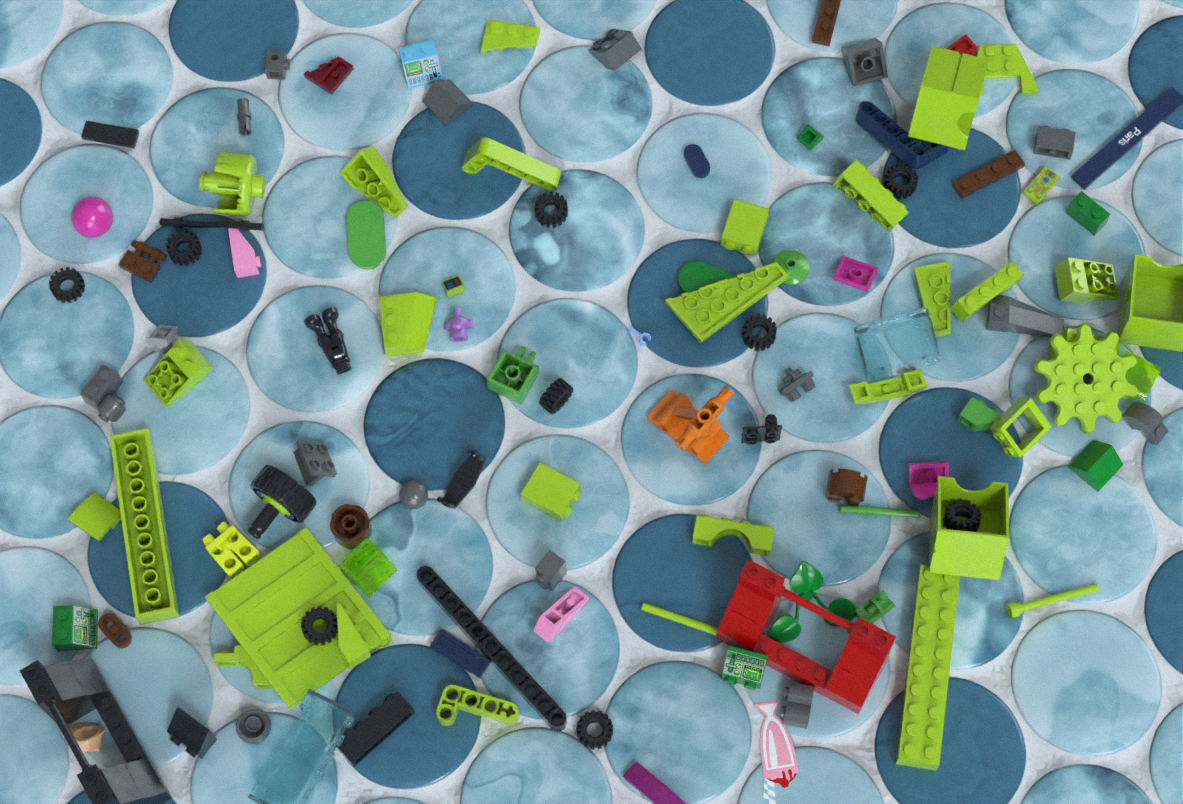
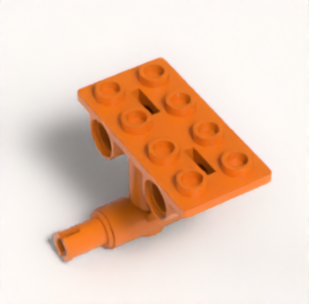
[647,386,734,464]

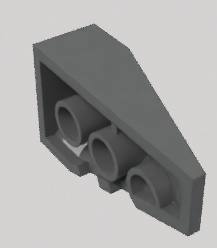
[986,295,1064,337]

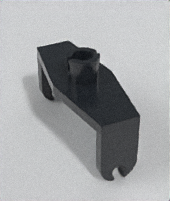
[437,449,487,509]

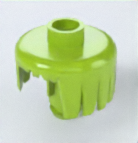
[199,151,265,217]

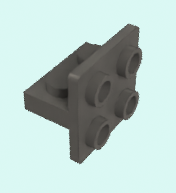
[293,440,337,486]

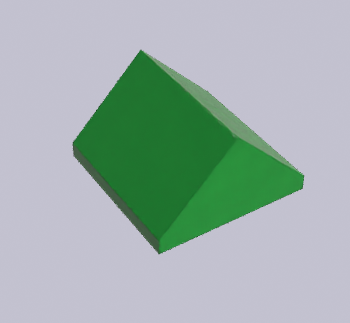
[1068,440,1123,492]

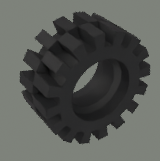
[883,163,918,199]
[534,192,568,228]
[166,230,202,266]
[49,267,85,303]
[742,314,777,351]
[539,378,573,414]
[943,499,981,532]
[301,606,338,646]
[576,710,613,750]

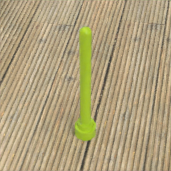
[1006,584,1099,619]

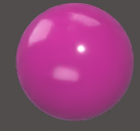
[71,196,113,238]

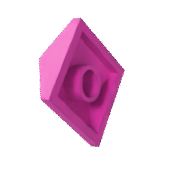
[833,256,879,292]

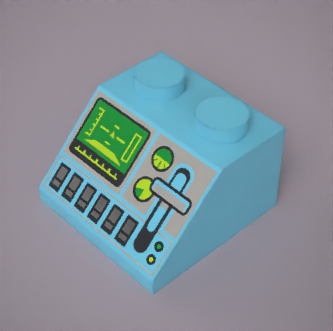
[398,39,443,89]

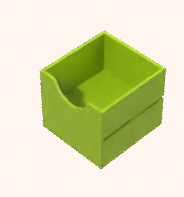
[908,46,989,150]
[1118,254,1183,352]
[929,476,1009,580]

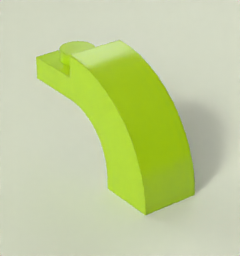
[214,645,274,689]

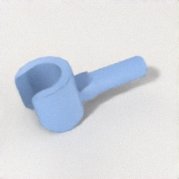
[628,326,651,346]

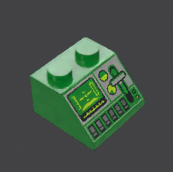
[52,605,98,651]
[721,645,768,690]

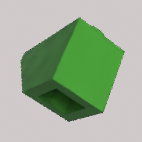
[957,397,1002,432]

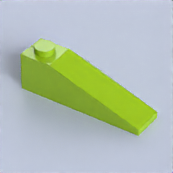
[340,146,408,218]

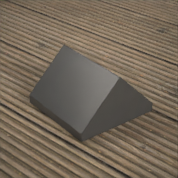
[422,80,473,126]

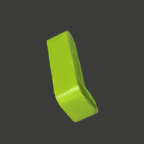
[436,685,520,726]

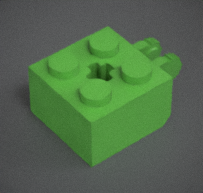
[487,346,540,405]

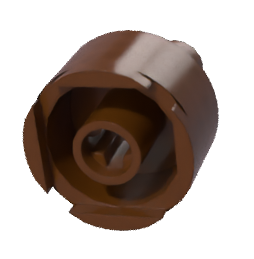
[825,469,868,506]
[330,504,372,550]

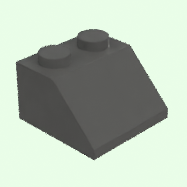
[842,38,888,86]

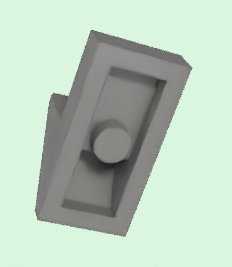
[149,324,178,353]

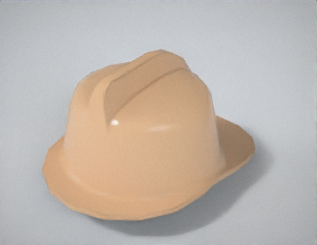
[61,722,105,752]

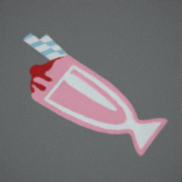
[755,700,799,804]

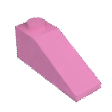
[228,220,262,278]
[533,586,590,643]

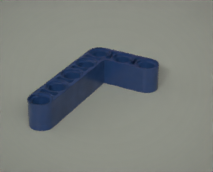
[856,101,949,169]

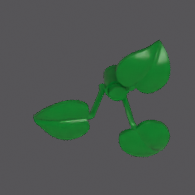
[767,560,856,642]

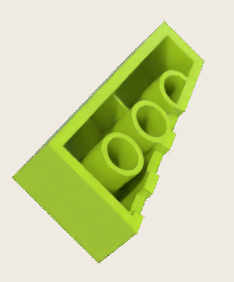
[832,159,909,232]

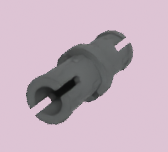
[237,98,252,136]

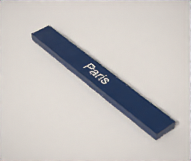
[1071,87,1183,190]

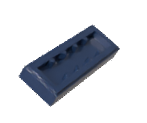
[430,629,491,679]

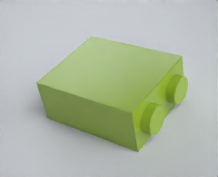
[721,199,770,255]
[520,463,582,522]

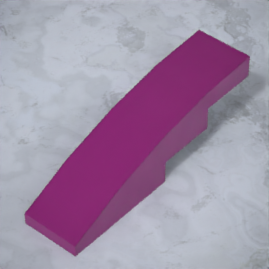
[623,761,686,804]

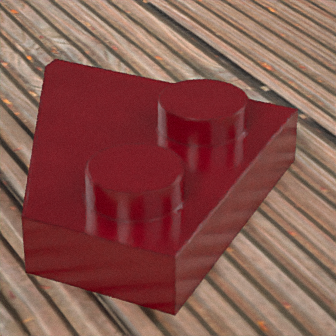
[304,57,354,95]

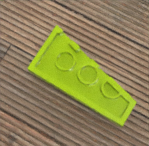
[913,261,951,338]

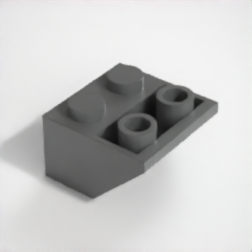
[588,29,642,70]

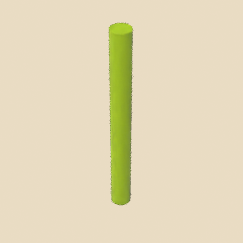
[641,603,718,635]

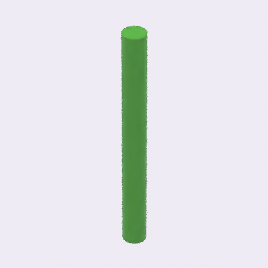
[840,505,919,518]

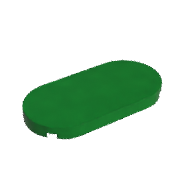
[678,261,737,293]

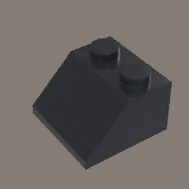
[167,707,217,759]

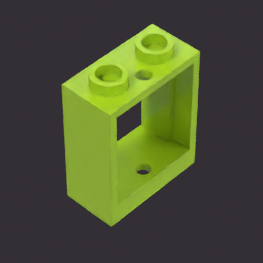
[989,397,1052,458]

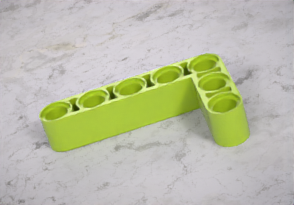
[462,137,561,191]

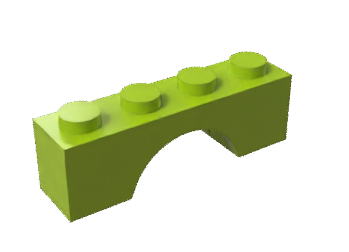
[950,261,1024,323]
[692,514,775,557]

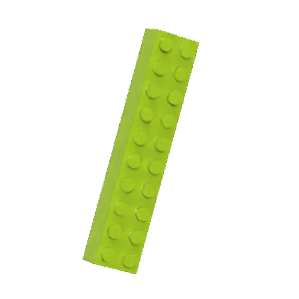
[109,428,180,625]
[896,565,960,771]

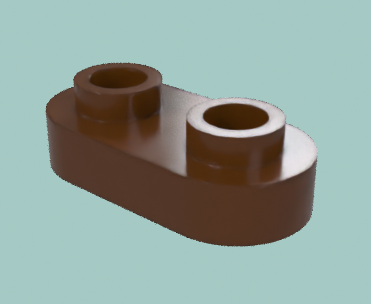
[98,613,132,648]

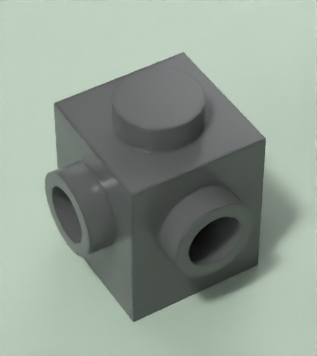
[265,50,290,80]

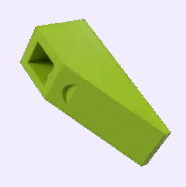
[337,602,372,669]

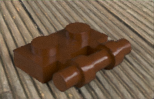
[118,240,167,283]

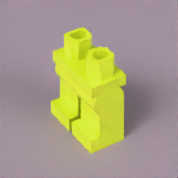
[202,522,262,580]

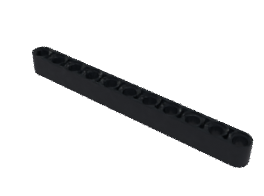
[417,566,567,732]

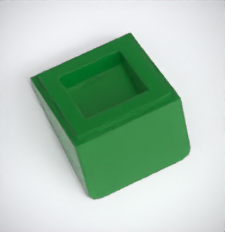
[797,124,825,150]

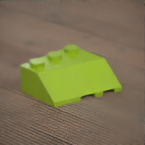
[379,292,437,357]

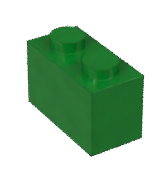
[1066,191,1110,236]

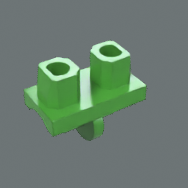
[855,590,896,624]

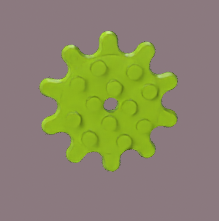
[1034,323,1138,434]

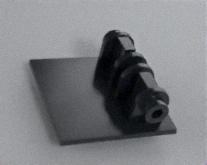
[741,414,782,445]

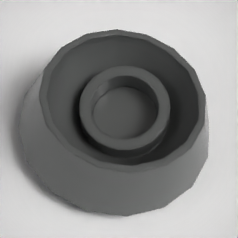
[236,709,271,744]

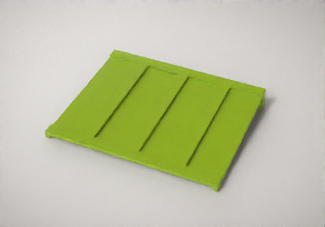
[205,527,392,710]

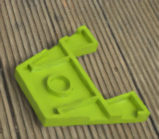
[977,44,1039,96]

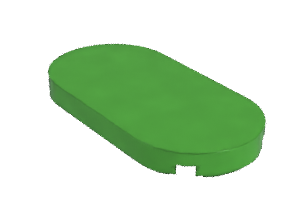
[347,200,386,270]

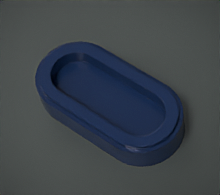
[684,144,710,178]

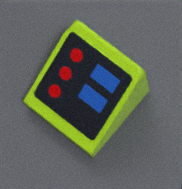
[441,275,465,298]

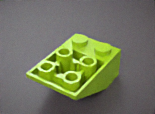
[1054,257,1119,303]
[143,340,213,407]

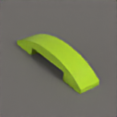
[848,369,927,404]

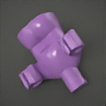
[444,308,473,342]

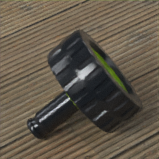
[247,465,317,539]

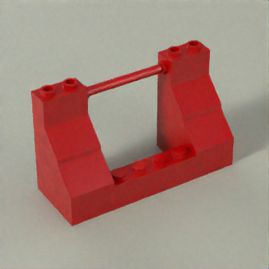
[716,559,896,714]

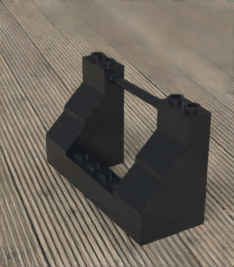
[19,657,172,804]

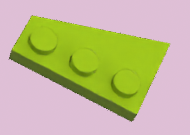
[481,19,540,53]

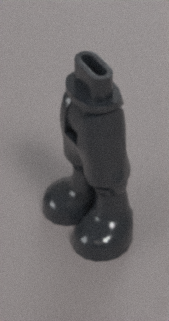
[304,307,352,375]

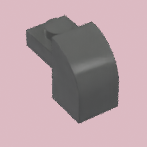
[1122,402,1169,445]

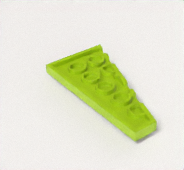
[665,262,789,343]

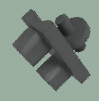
[779,368,816,402]

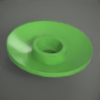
[773,250,809,285]

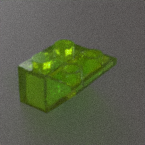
[339,538,397,598]

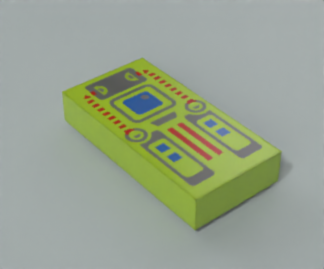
[1023,166,1060,205]

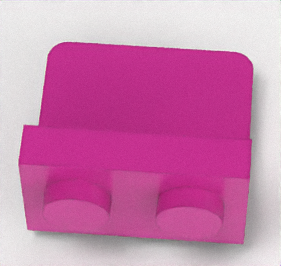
[908,461,949,500]

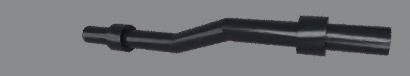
[159,217,264,231]

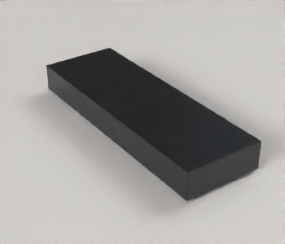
[81,121,140,149]

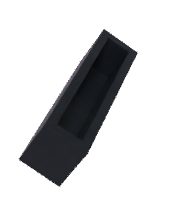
[336,691,415,767]

